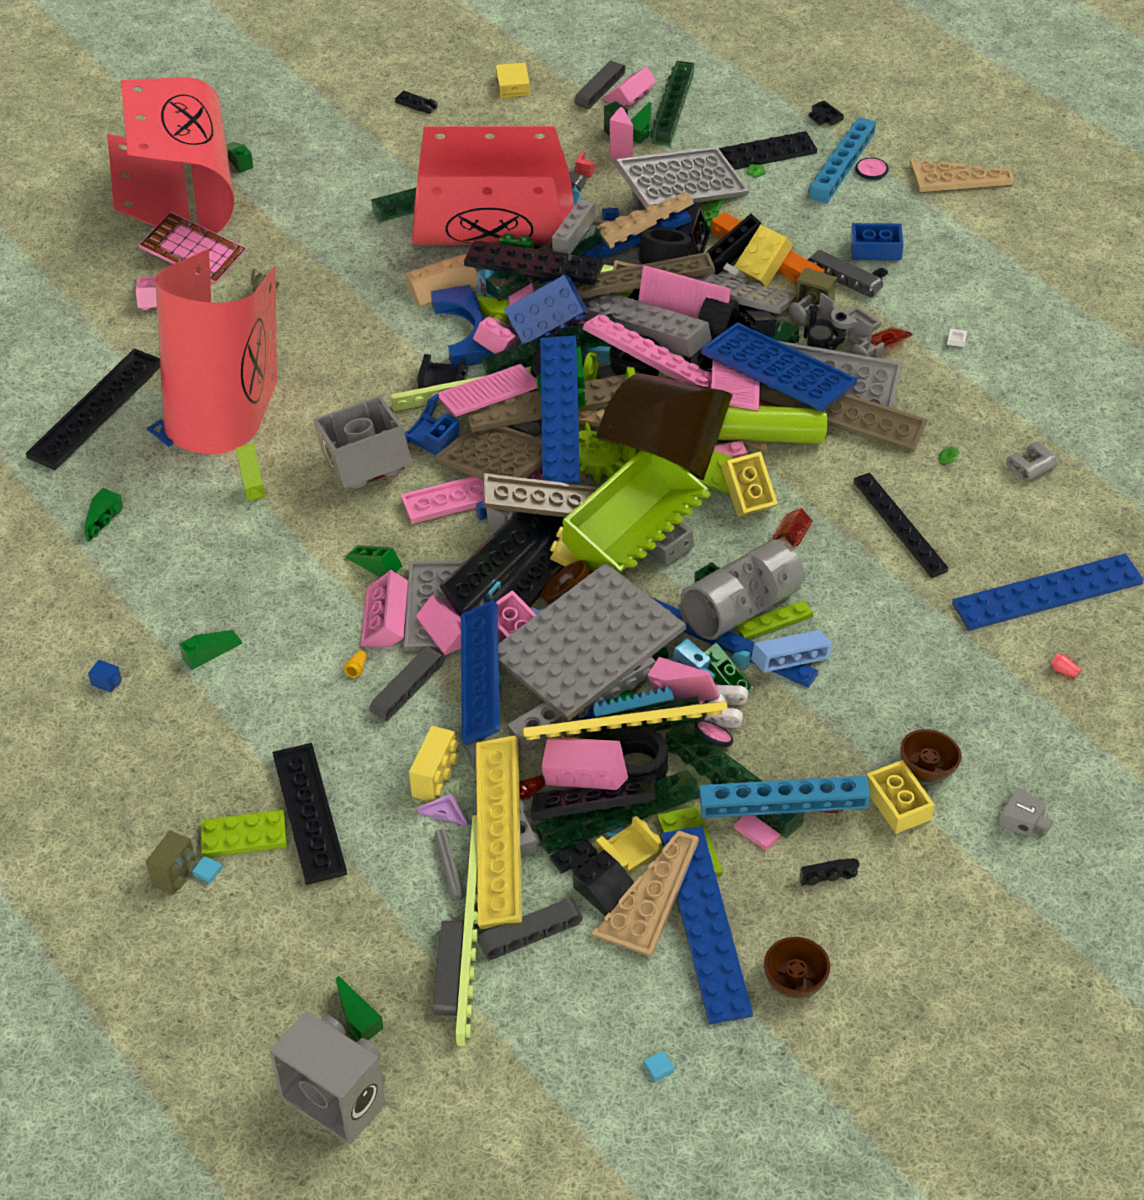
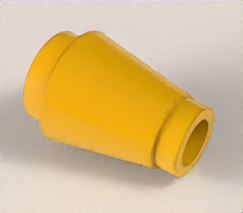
[344,650,367,678]

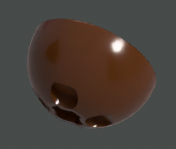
[541,560,591,604]
[900,729,962,782]
[764,937,830,998]

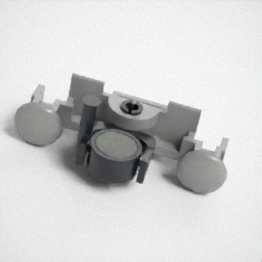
[788,292,884,358]

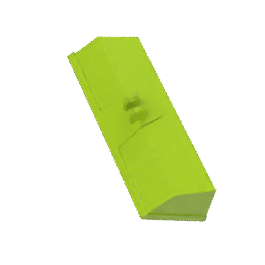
[561,450,711,572]

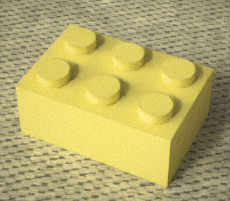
[734,225,793,287]
[721,452,778,518]
[409,726,459,802]
[866,760,935,834]

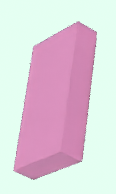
[734,815,780,851]

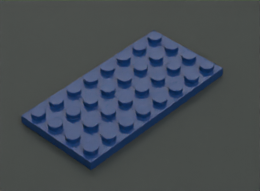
[701,322,858,412]

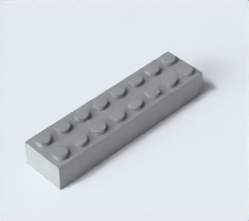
[584,293,712,358]

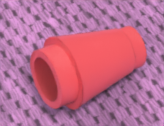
[1050,652,1081,679]

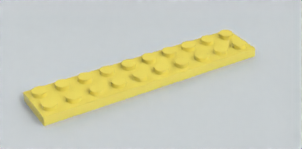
[519,701,728,740]
[476,735,522,929]

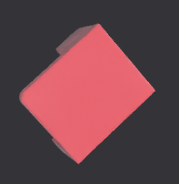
[575,152,596,177]

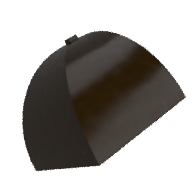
[595,373,733,480]

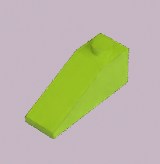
[236,444,265,501]

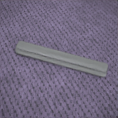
[434,829,463,901]

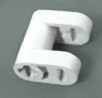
[704,685,748,728]

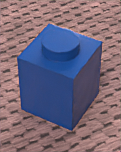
[88,660,122,692]

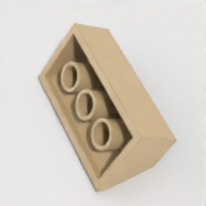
[405,254,477,307]

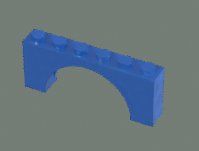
[431,285,495,366]

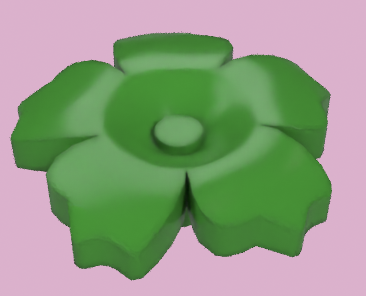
[746,164,766,177]
[939,446,959,465]

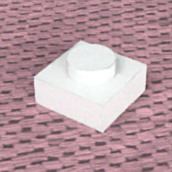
[723,263,745,279]
[947,328,967,347]

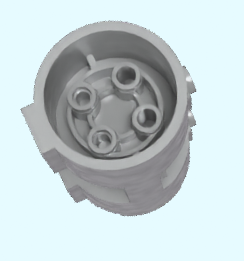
[678,540,804,640]

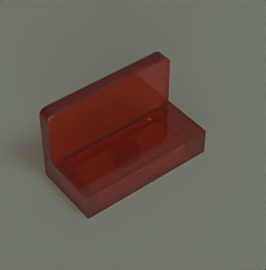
[772,508,813,547]

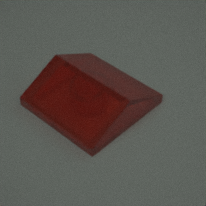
[871,327,912,349]

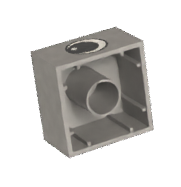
[313,395,412,489]
[270,1010,386,1145]

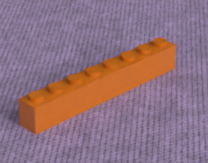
[711,211,825,284]

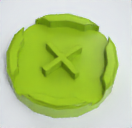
[583,352,599,382]

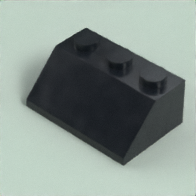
[675,205,711,256]

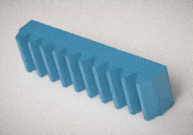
[592,686,674,718]

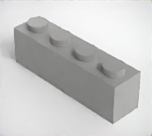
[552,199,595,254]

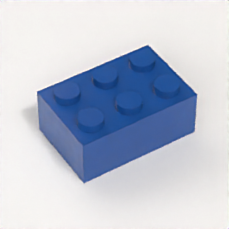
[850,223,904,260]

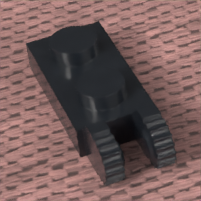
[395,90,438,114]
[799,858,860,886]

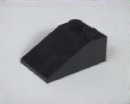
[573,850,634,916]

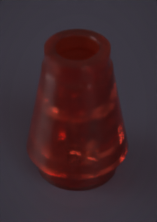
[519,775,546,800]

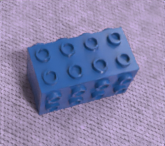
[504,275,589,347]

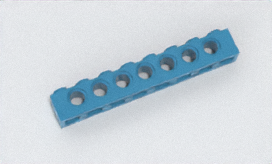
[808,117,876,204]
[699,776,870,818]

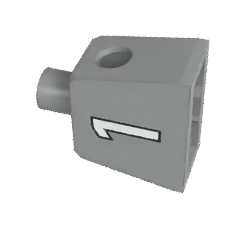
[998,787,1053,836]

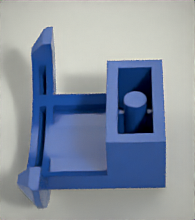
[404,394,459,455]

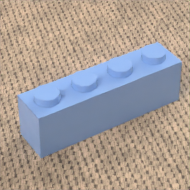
[751,630,832,672]

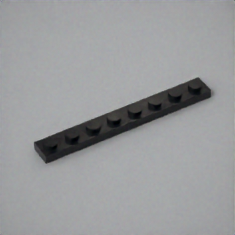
[853,472,948,578]

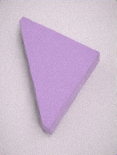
[416,794,467,826]

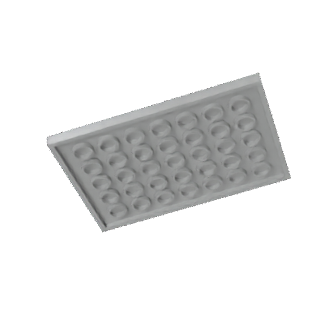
[498,563,686,721]

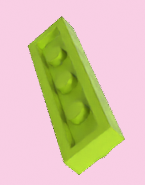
[736,600,813,640]

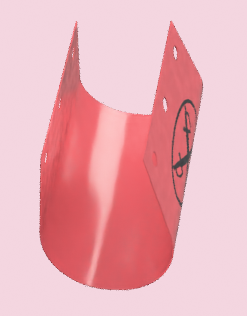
[107,77,234,233]
[412,126,574,246]
[155,248,277,454]

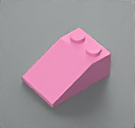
[136,276,157,310]
[473,317,521,358]
[647,657,720,704]

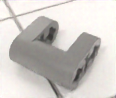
[1006,442,1057,482]

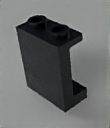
[417,354,468,389]

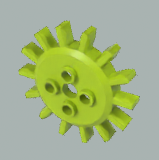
[579,423,625,483]

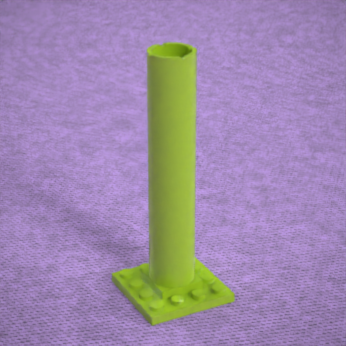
[621,367,827,464]

